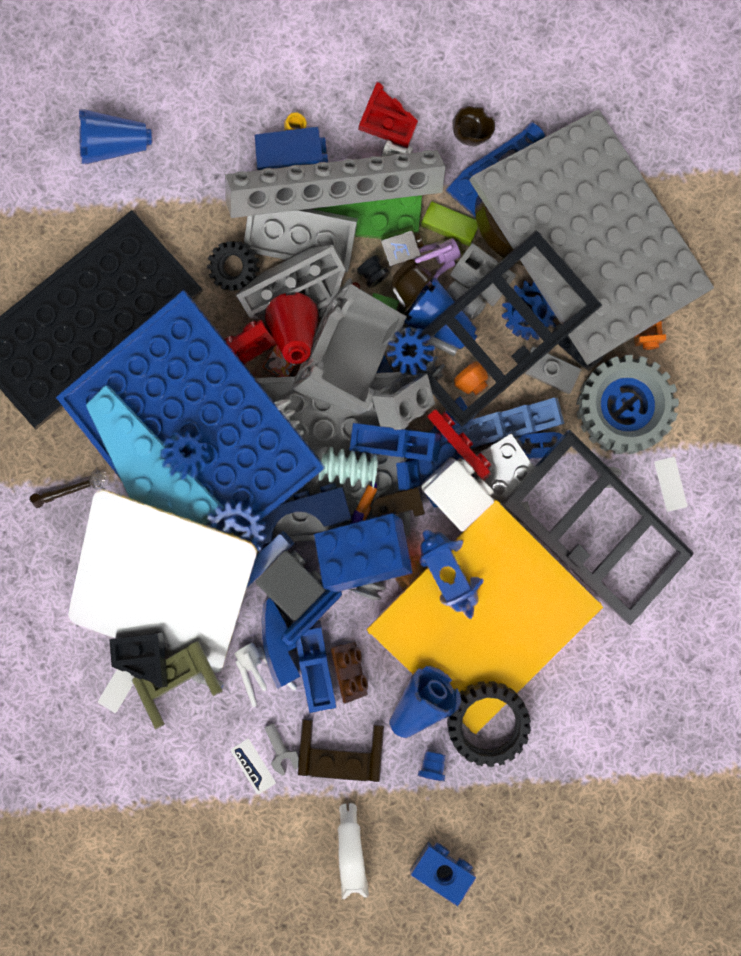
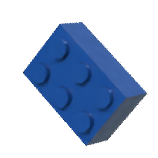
[314,514,413,593]

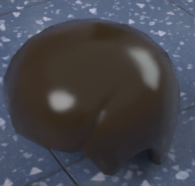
[452,106,495,147]

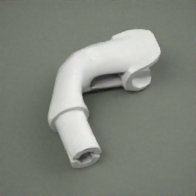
[338,803,369,899]

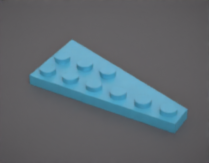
[86,386,224,526]

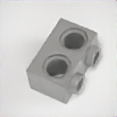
[372,373,435,430]

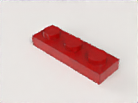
[427,409,492,481]

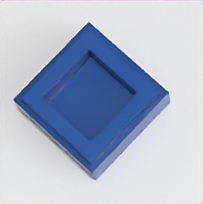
[396,459,420,490]

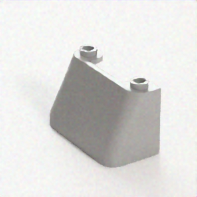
[292,284,406,414]

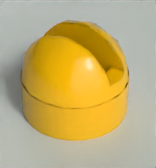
[284,112,307,131]

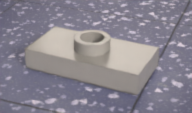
[524,347,582,395]

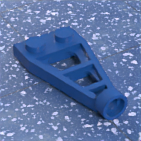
[446,122,546,218]

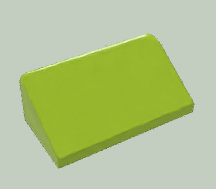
[421,201,478,247]

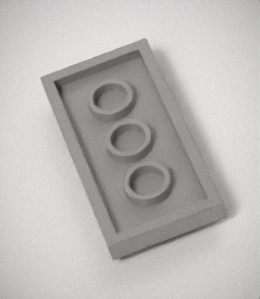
[244,209,358,272]

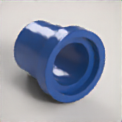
[417,752,446,781]

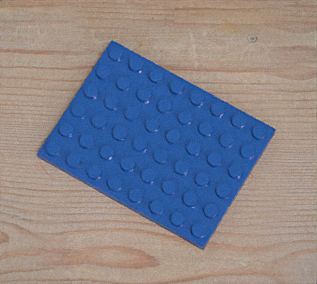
[56,291,326,537]

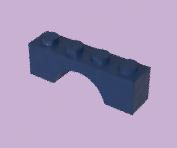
[244,483,352,544]

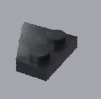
[109,633,168,688]

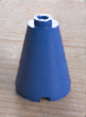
[79,109,152,164]
[404,277,477,349]
[389,666,461,738]

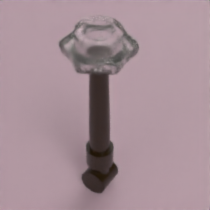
[29,467,109,508]

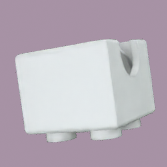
[420,457,494,531]

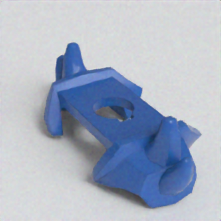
[420,530,484,619]

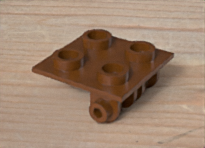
[331,641,368,704]

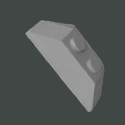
[236,245,346,321]

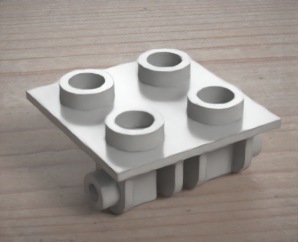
[471,433,534,503]

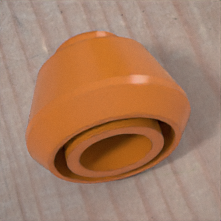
[454,361,489,396]

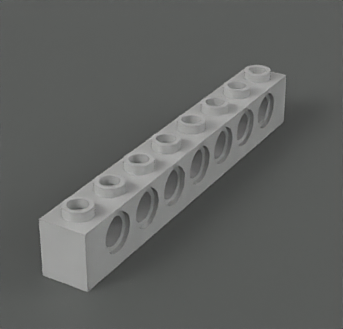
[225,150,445,218]

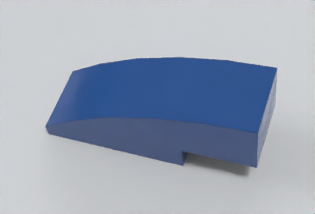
[350,423,441,462]
[261,598,301,689]
[296,620,337,713]

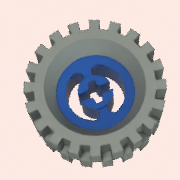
[576,355,679,455]

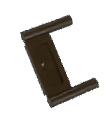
[297,719,384,782]

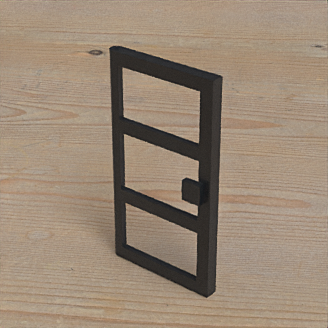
[405,230,602,427]
[502,430,694,626]

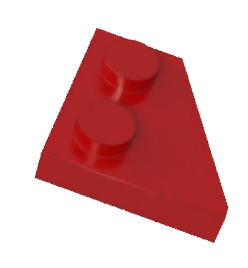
[358,82,418,148]

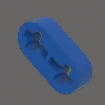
[518,432,563,459]

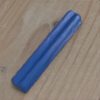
[281,590,342,647]

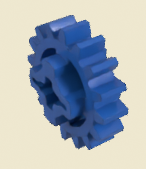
[502,281,557,340]
[205,501,266,551]

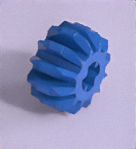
[387,327,435,375]
[160,430,210,481]

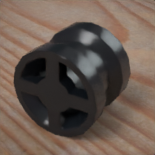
[356,255,390,289]

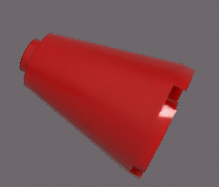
[265,292,319,364]

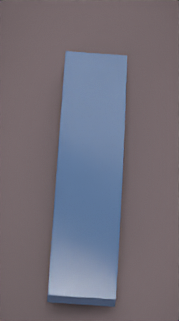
[454,398,565,449]

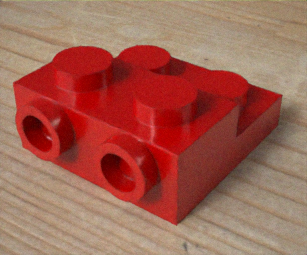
[224,320,276,365]

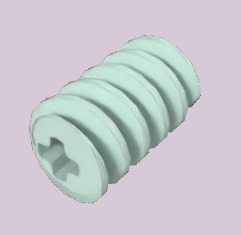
[319,447,378,489]

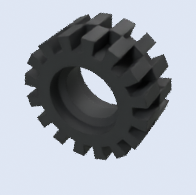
[207,241,260,291]

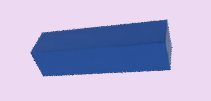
[246,530,295,588]

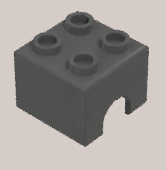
[255,550,327,620]

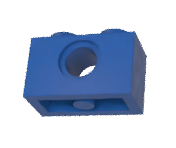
[410,842,476,906]

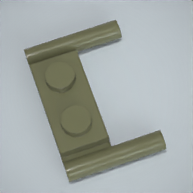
[132,641,223,730]

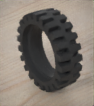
[447,681,531,767]

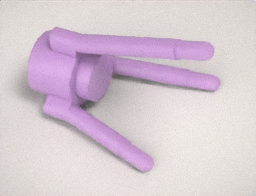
[415,238,461,286]

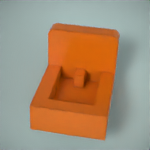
[634,321,666,350]

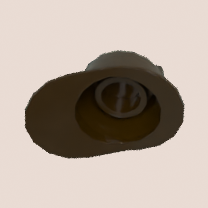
[391,259,437,315]

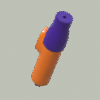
[350,482,378,525]

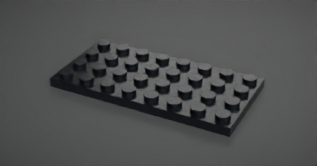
[0,210,203,430]

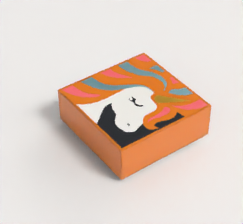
[263,344,297,377]

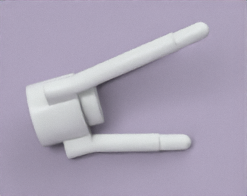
[234,643,297,707]

